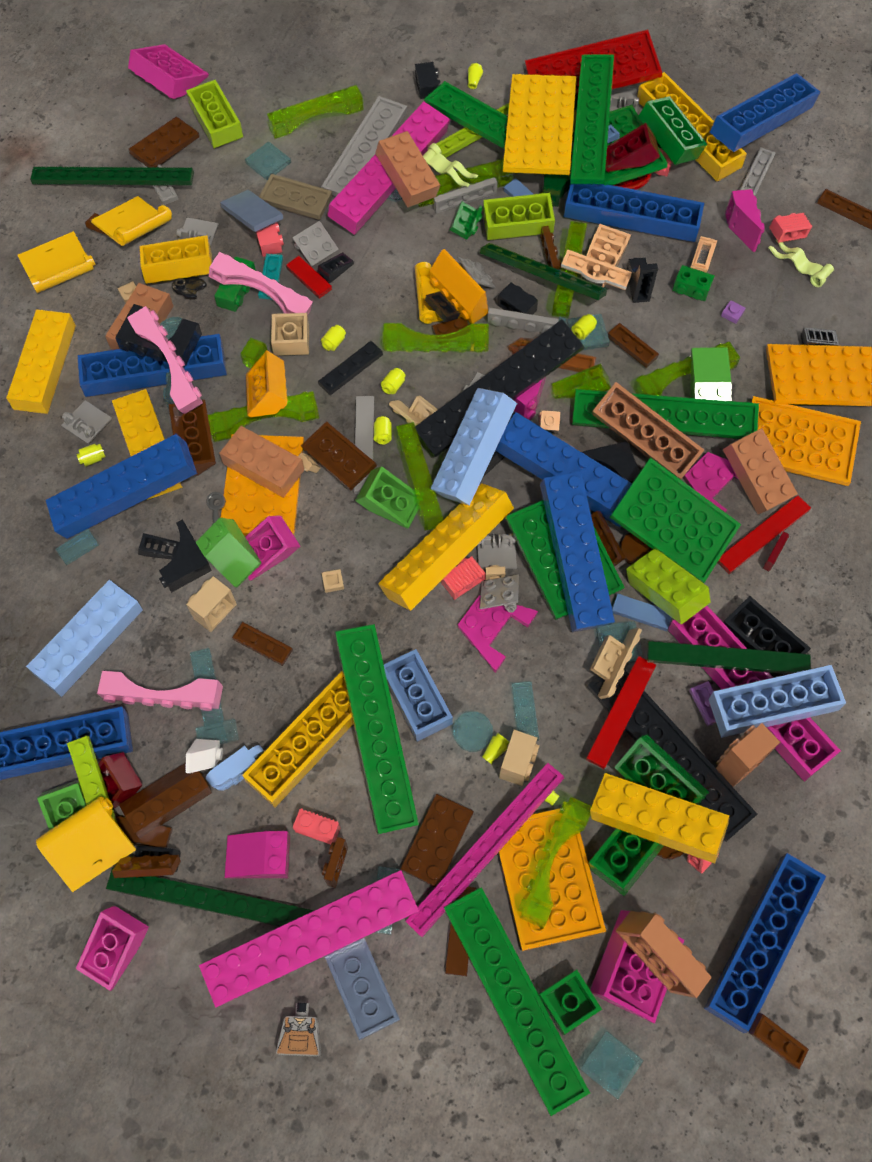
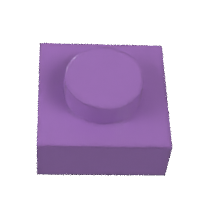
[721,300,746,324]

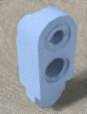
[206,745,265,791]

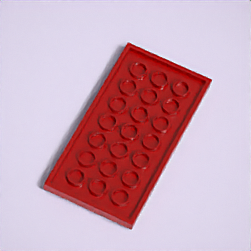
[525,30,662,99]

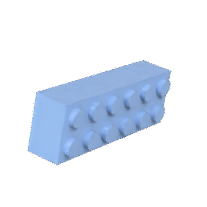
[431,388,517,506]
[26,580,143,697]
[709,665,846,738]

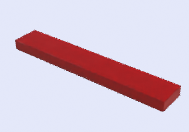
[717,495,811,574]
[586,656,656,769]

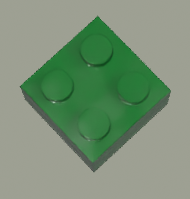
[539,970,602,1036]

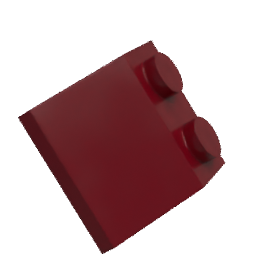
[98,752,143,809]

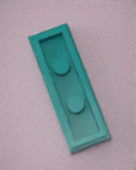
[258,254,283,300]

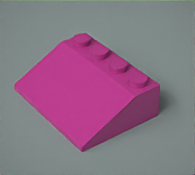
[128,44,209,99]
[590,910,684,1024]

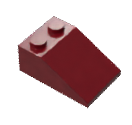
[606,123,660,172]

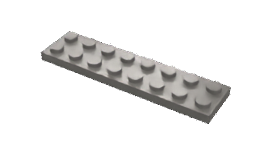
[321,96,407,196]

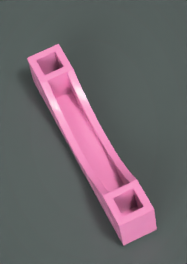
[209,252,313,315]
[127,306,203,414]
[97,671,223,711]

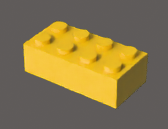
[140,235,213,284]

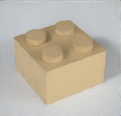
[271,313,309,355]
[186,576,237,632]
[499,730,540,786]

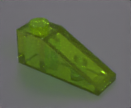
[551,363,611,399]

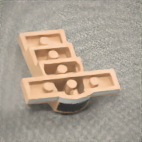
[561,224,632,290]

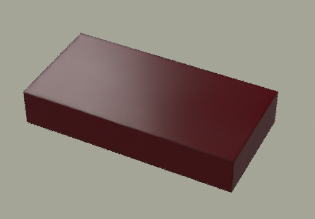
[762,531,789,572]

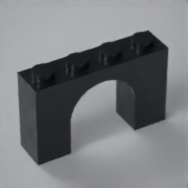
[115,304,202,368]

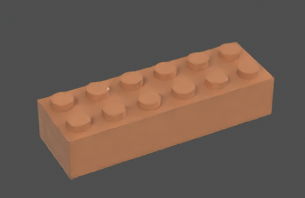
[592,382,704,480]

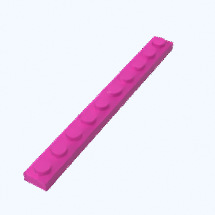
[405,763,564,937]

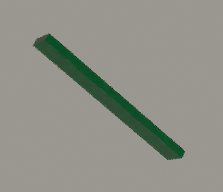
[480,243,608,301]
[647,641,811,674]

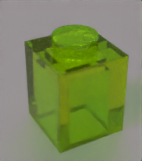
[240,337,267,368]

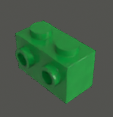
[673,265,715,302]

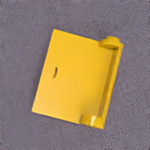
[91,196,172,246]
[18,231,96,293]
[415,262,462,324]
[36,796,136,892]

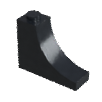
[626,258,658,303]
[582,441,639,483]
[159,519,212,593]

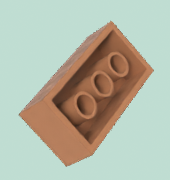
[375,131,440,207]
[105,283,173,350]
[220,426,304,498]
[723,428,798,514]
[716,723,780,787]
[616,911,711,998]

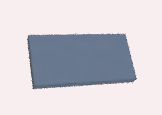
[220,190,283,232]
[325,937,400,1040]

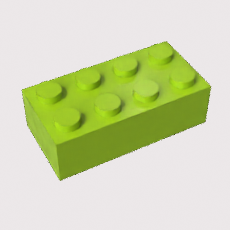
[186,80,243,148]
[483,193,555,240]
[626,549,711,624]

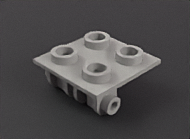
[610,88,639,112]
[177,218,219,246]
[292,221,339,267]
[458,257,496,289]
[61,400,112,444]
[477,534,517,570]
[480,574,519,613]

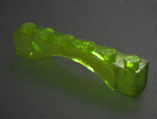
[267,85,364,139]
[418,159,513,208]
[552,221,587,318]
[383,323,489,352]
[633,341,740,396]
[208,391,319,442]
[396,422,443,531]
[518,797,592,929]

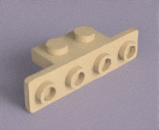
[389,396,438,426]
[590,628,642,699]

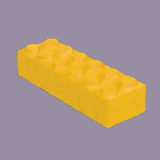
[6,309,76,414]
[112,389,182,500]
[590,773,729,864]

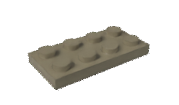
[259,174,332,220]

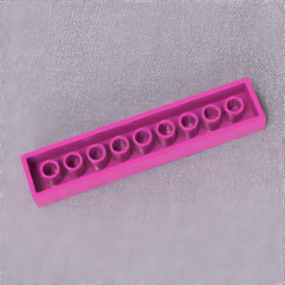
[328,102,450,235]
[668,606,841,782]
[199,870,419,1008]

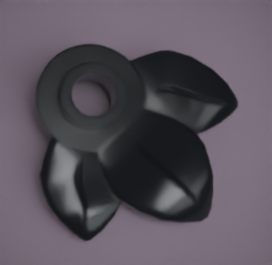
[172,276,207,298]

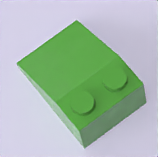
[690,348,731,401]
[355,466,424,529]
[196,518,262,587]
[37,779,87,830]

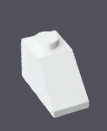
[186,739,223,773]

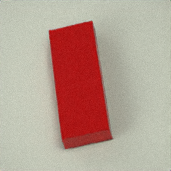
[286,256,332,299]

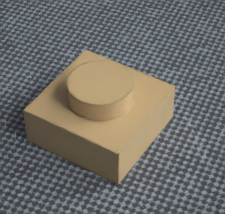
[117,281,136,303]
[298,452,320,473]
[485,565,505,581]
[322,569,344,593]

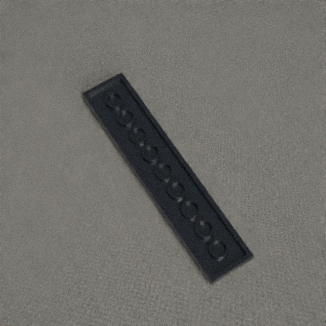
[414,319,584,457]
[587,669,758,842]

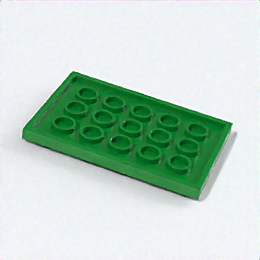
[574,105,668,185]
[610,457,741,583]
[505,500,625,620]

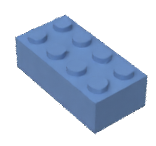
[384,649,453,742]

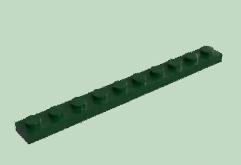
[30,167,194,185]
[106,868,315,927]

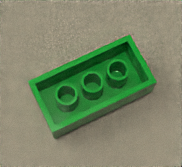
[638,96,708,165]
[614,735,709,805]
[589,828,664,896]

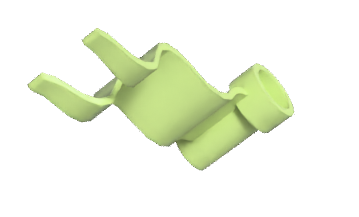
[423,143,478,187]
[768,240,834,287]

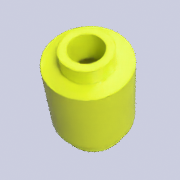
[571,314,597,340]
[321,325,346,351]
[381,368,406,394]
[374,416,392,445]
[76,444,106,467]

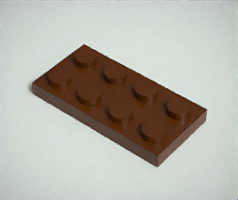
[129,116,199,167]
[301,421,377,491]
[400,794,474,887]

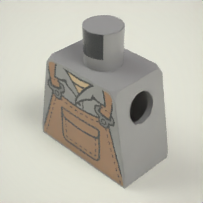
[276,1003,321,1057]

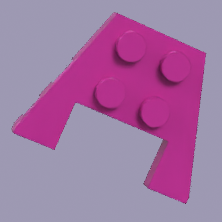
[683,452,738,513]
[458,595,538,673]

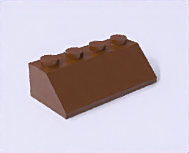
[168,400,216,476]
[119,763,212,838]

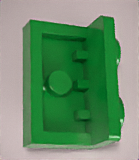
[450,201,483,240]

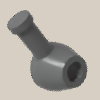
[206,492,226,525]

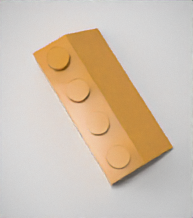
[430,249,488,324]
[246,350,288,417]

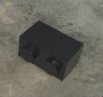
[415,62,441,99]
[497,282,538,315]

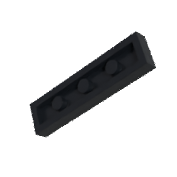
[318,341,383,396]

